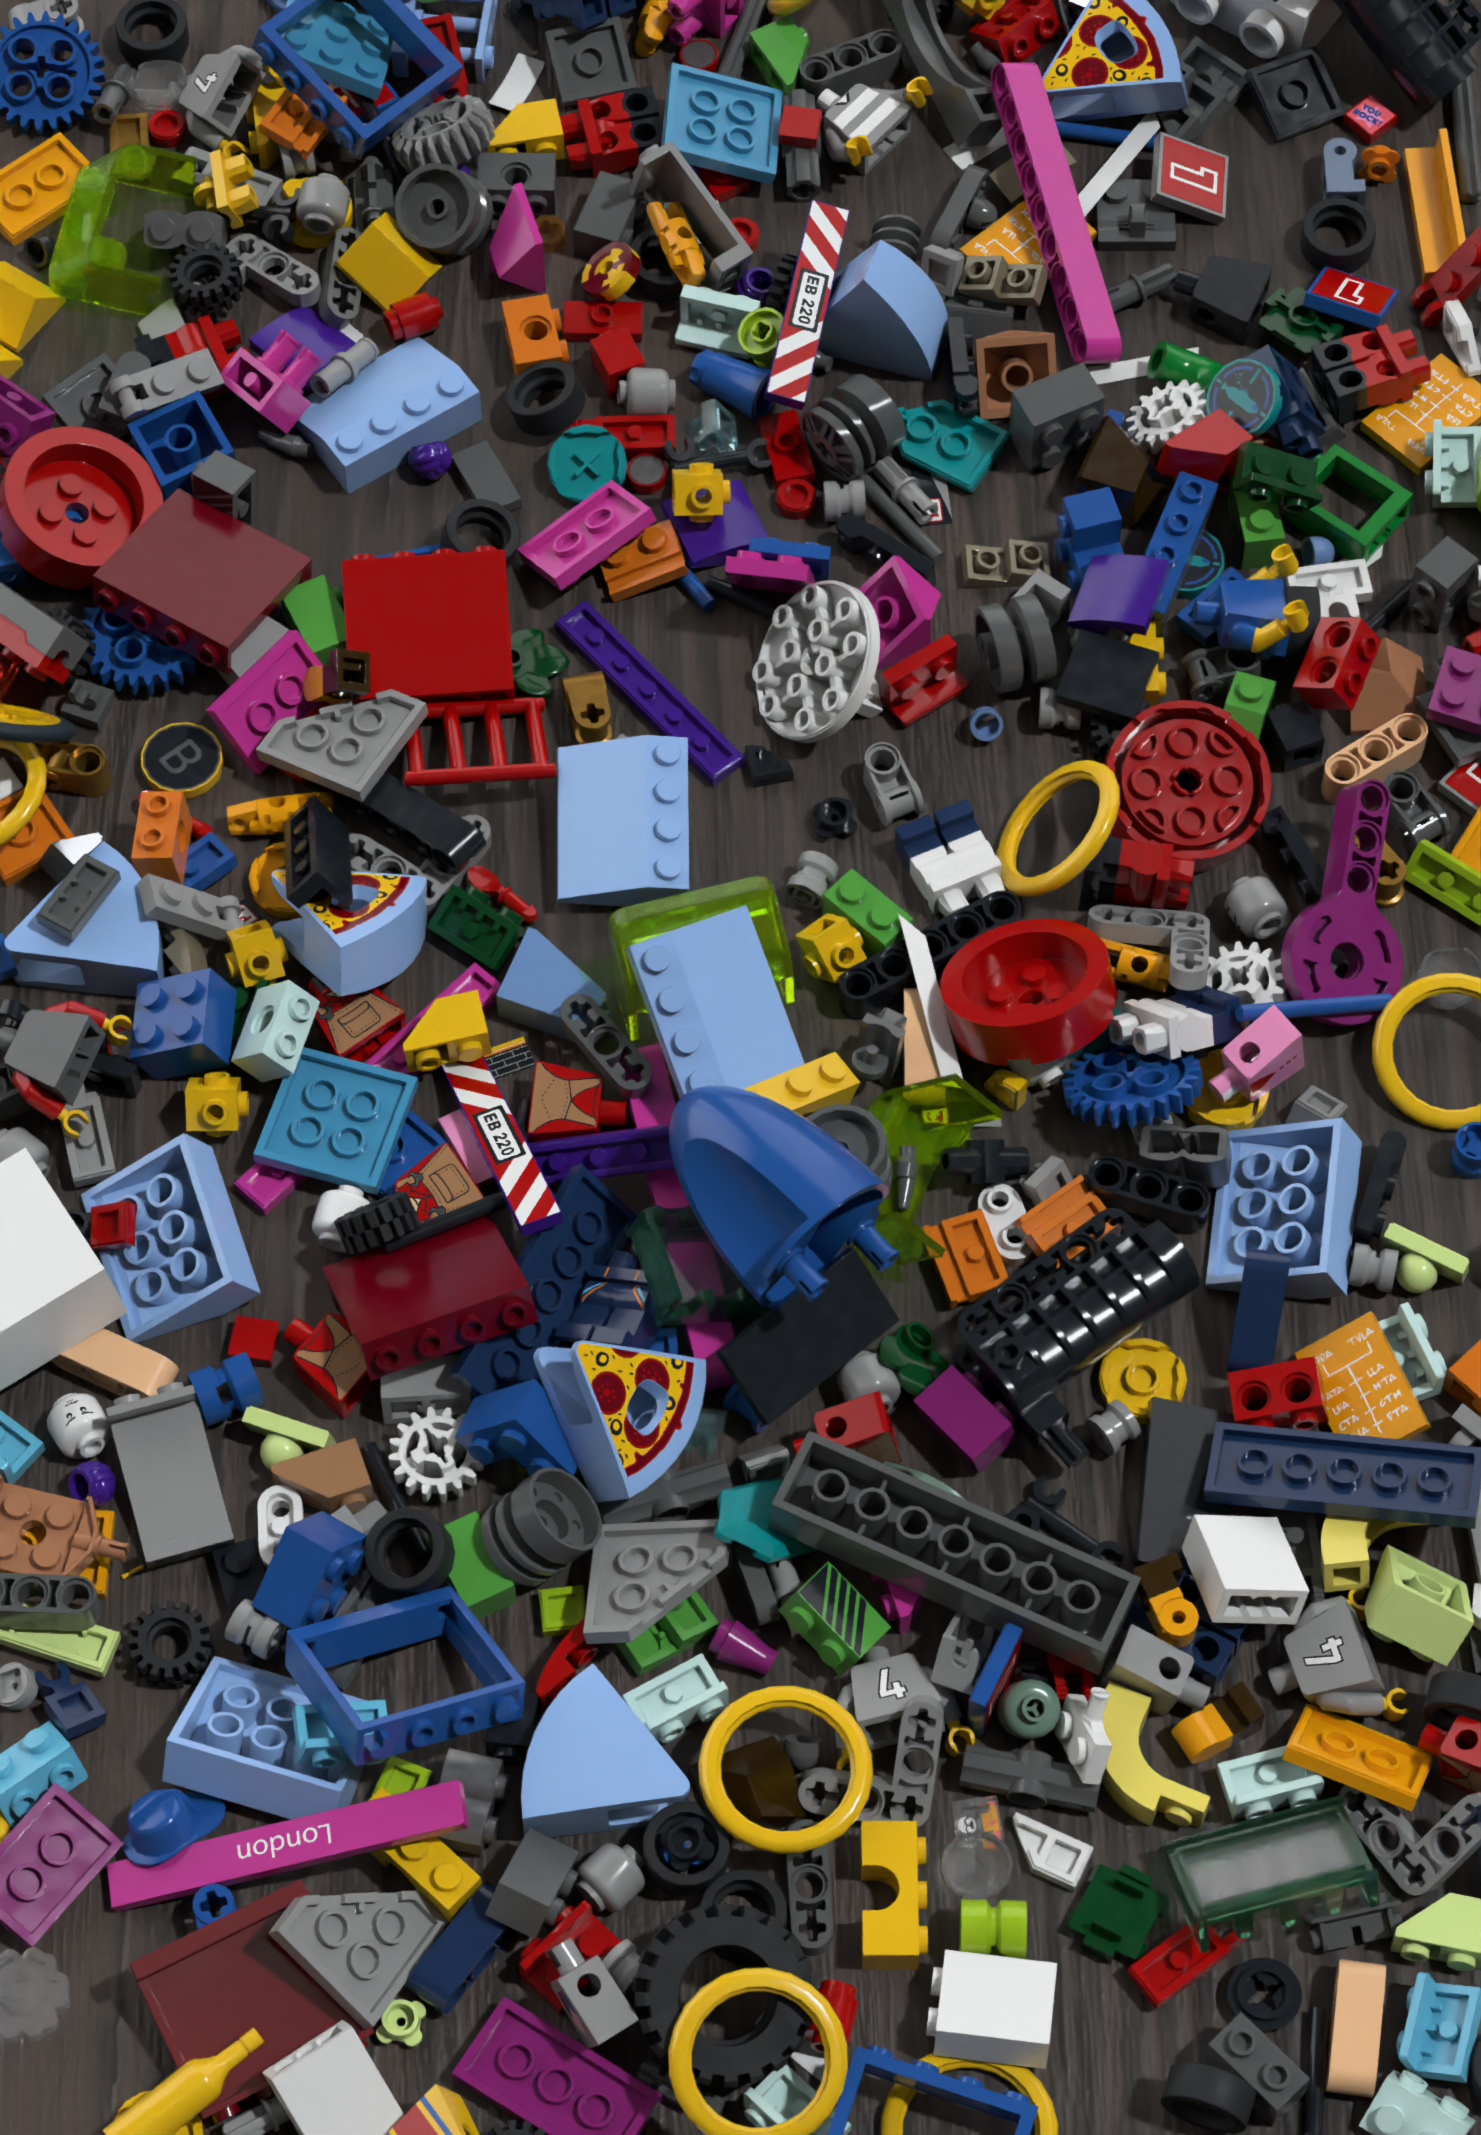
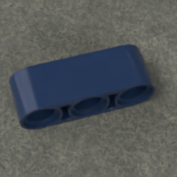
[1226,1248,1291,1372]
[405,1881,515,2015]

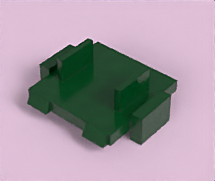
[1258,286,1346,358]
[1065,1863,1170,1964]

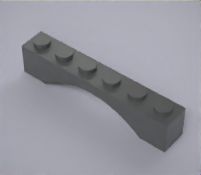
[882,0,1003,149]

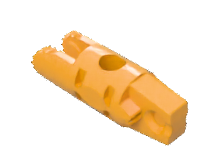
[634,0,674,58]
[646,201,706,287]
[227,791,333,836]
[1101,938,1172,993]

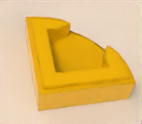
[984,1069,1028,1111]

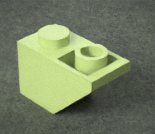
[1390,1893,1481,1972]

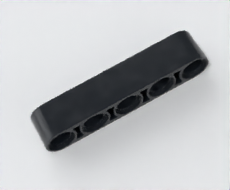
[310,771,486,875]
[839,890,1021,1020]

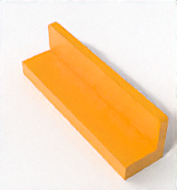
[1403,128,1466,282]

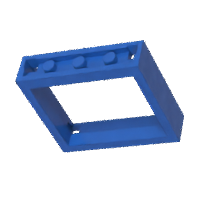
[252,0,463,158]
[285,1585,525,1766]
[827,2045,1039,2135]

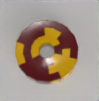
[582,241,641,302]

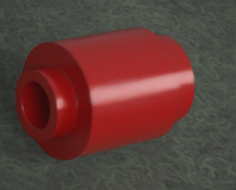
[382,291,444,342]
[803,1980,859,2054]

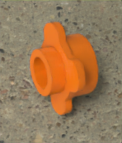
[1358,145,1400,183]

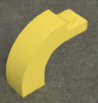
[1321,1514,1427,1593]
[1102,1681,1211,1828]

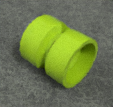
[738,307,783,369]
[959,1899,1027,1959]

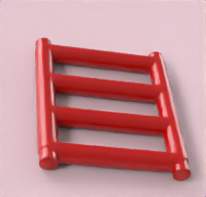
[403,697,557,786]

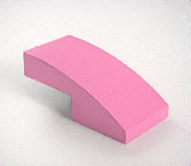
[437,1109,495,1188]

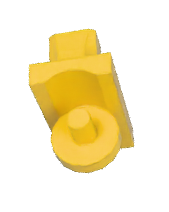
[193,149,259,229]

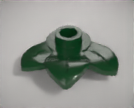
[511,628,570,697]
[877,1322,950,1397]

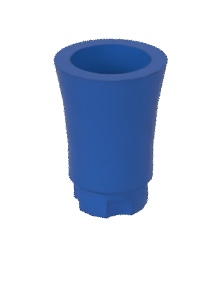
[689,349,774,422]

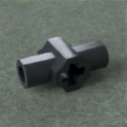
[940,1139,1030,1183]

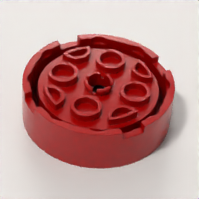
[0,426,164,591]
[1098,700,1272,874]
[940,918,1118,1066]

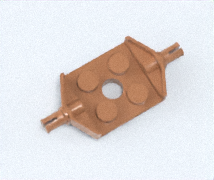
[0,1475,130,1576]

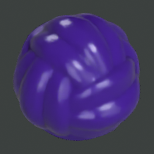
[736,267,774,308]
[408,441,452,480]
[68,1461,115,1508]

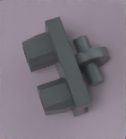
[851,1008,907,1088]

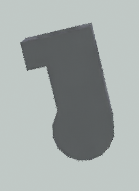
[94,351,151,435]

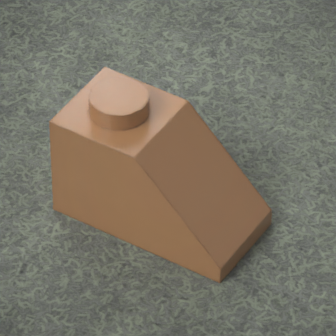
[270,1438,374,1515]

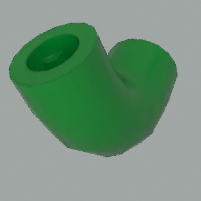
[1147,341,1224,393]

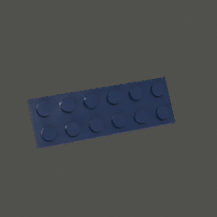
[449,1164,640,1397]
[1204,1421,1481,1529]

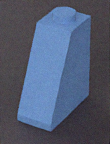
[496,927,612,1042]

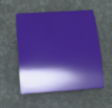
[249,307,356,391]
[660,479,769,569]
[1067,554,1170,636]

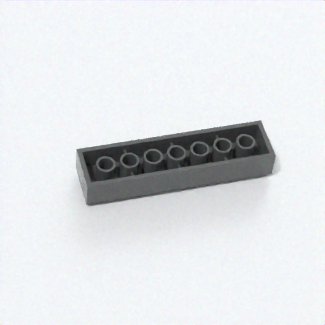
[768,1431,1141,1675]

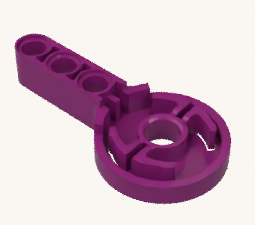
[1281,779,1403,1027]

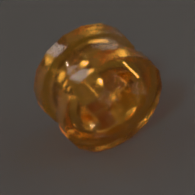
[535,215,567,253]

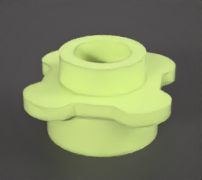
[376,1999,426,2047]

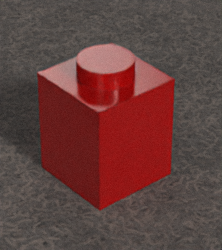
[590,327,646,399]

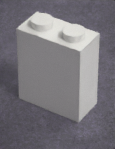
[1182,1514,1309,1625]
[926,1949,1057,2069]
[262,2020,404,2135]

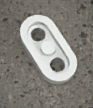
[977,1184,1035,1267]
[257,1485,304,1569]

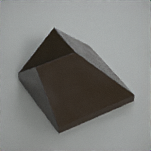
[1076,415,1174,528]
[688,1735,806,1847]

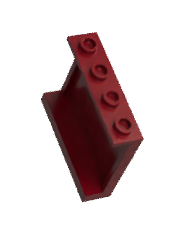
[92,488,312,675]
[322,1215,539,1381]
[129,1879,375,2124]

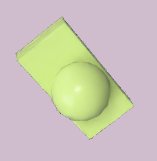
[1383,1223,1470,1293]
[242,1406,336,1470]

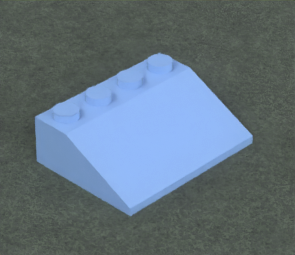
[294,336,482,494]
[557,735,689,910]
[625,905,805,1099]
[1205,1118,1362,1300]
[81,1133,261,1343]
[162,1655,367,1819]

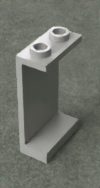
[628,140,754,293]
[106,1382,235,1569]

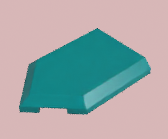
[898,399,1011,493]
[714,1476,818,1563]

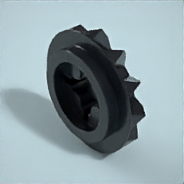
[1226,1958,1302,2034]

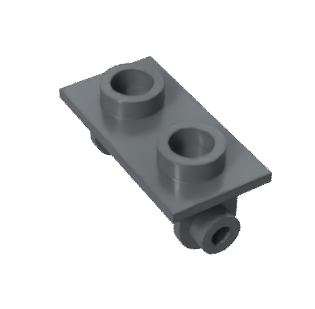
[353,156,395,233]
[1302,1890,1403,1952]

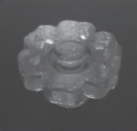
[0,1947,71,2044]

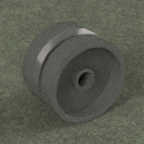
[394,162,494,257]
[974,593,1057,695]
[806,1104,893,1189]

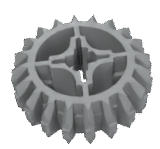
[392,95,495,174]

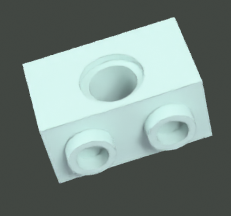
[231,980,320,1083]

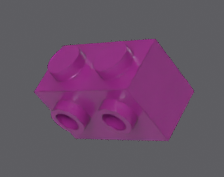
[0,374,56,457]
[913,1365,1017,1474]

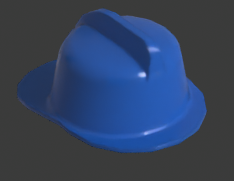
[124,1789,226,1866]

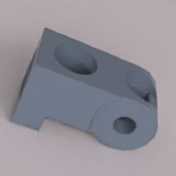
[1320,137,1366,206]

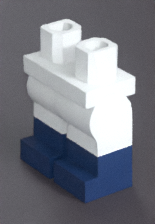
[895,799,1005,917]
[1109,985,1241,1060]

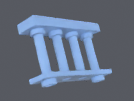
[391,0,498,84]

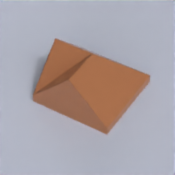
[973,330,1057,420]
[1346,637,1431,735]

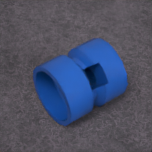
[187,1352,266,1427]

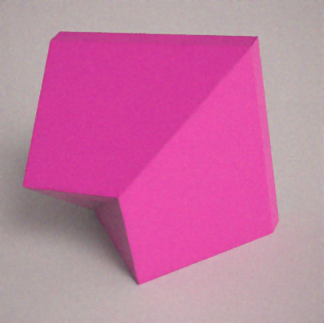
[489,182,546,293]
[858,555,942,670]

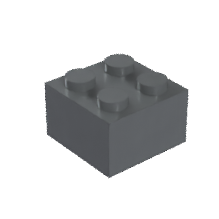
[1009,362,1105,473]

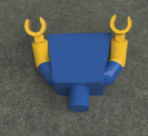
[1193,544,1309,657]

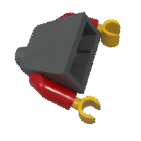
[0,1000,132,1138]

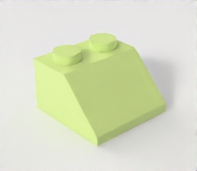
[1364,1545,1474,1666]

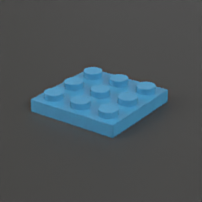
[281,0,393,101]
[661,62,783,185]
[253,1047,419,1195]

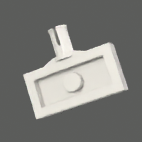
[1054,1687,1112,1785]

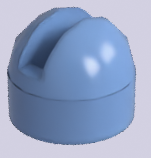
[1301,536,1335,566]
[969,706,1003,741]

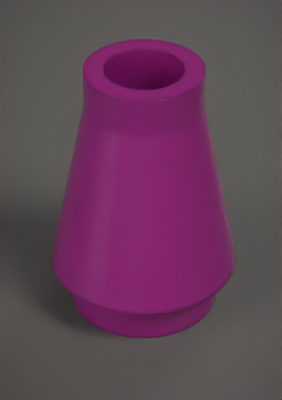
[708,1618,778,1676]

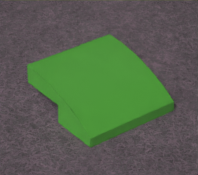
[615,1591,719,1677]

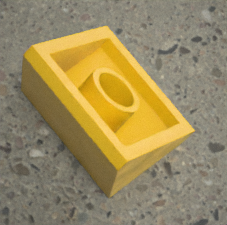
[335,212,443,311]
[0,261,66,353]

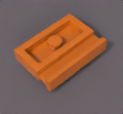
[259,86,348,160]
[600,519,689,603]
[1012,1174,1119,1274]
[922,1209,1009,1308]

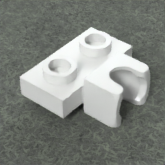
[1284,558,1373,618]

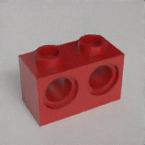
[1293,617,1381,710]
[1227,1356,1329,1430]

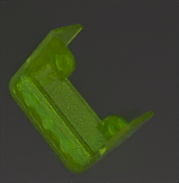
[48,144,197,316]
[608,876,795,1041]
[853,1073,1004,1265]

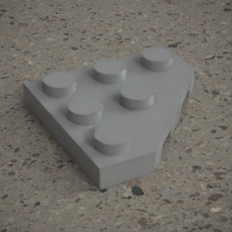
[256,689,428,802]
[583,1519,730,1644]
[268,1890,449,2029]

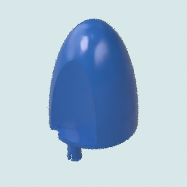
[669,1085,900,1308]

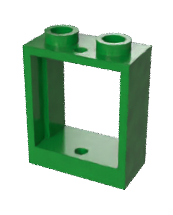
[1284,444,1413,563]

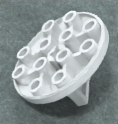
[752,580,883,743]

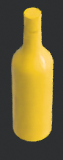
[102,2027,264,2135]

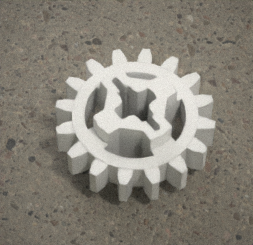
[1126,380,1208,455]
[1206,941,1287,1030]
[388,1407,485,1503]

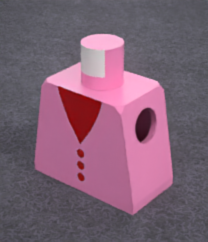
[1208,1005,1305,1103]

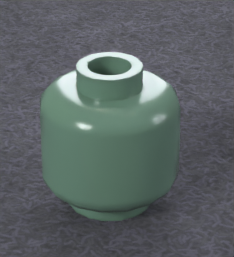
[996,1679,1061,1740]

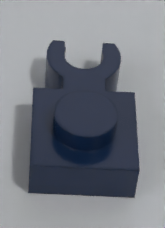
[35,1662,107,1740]

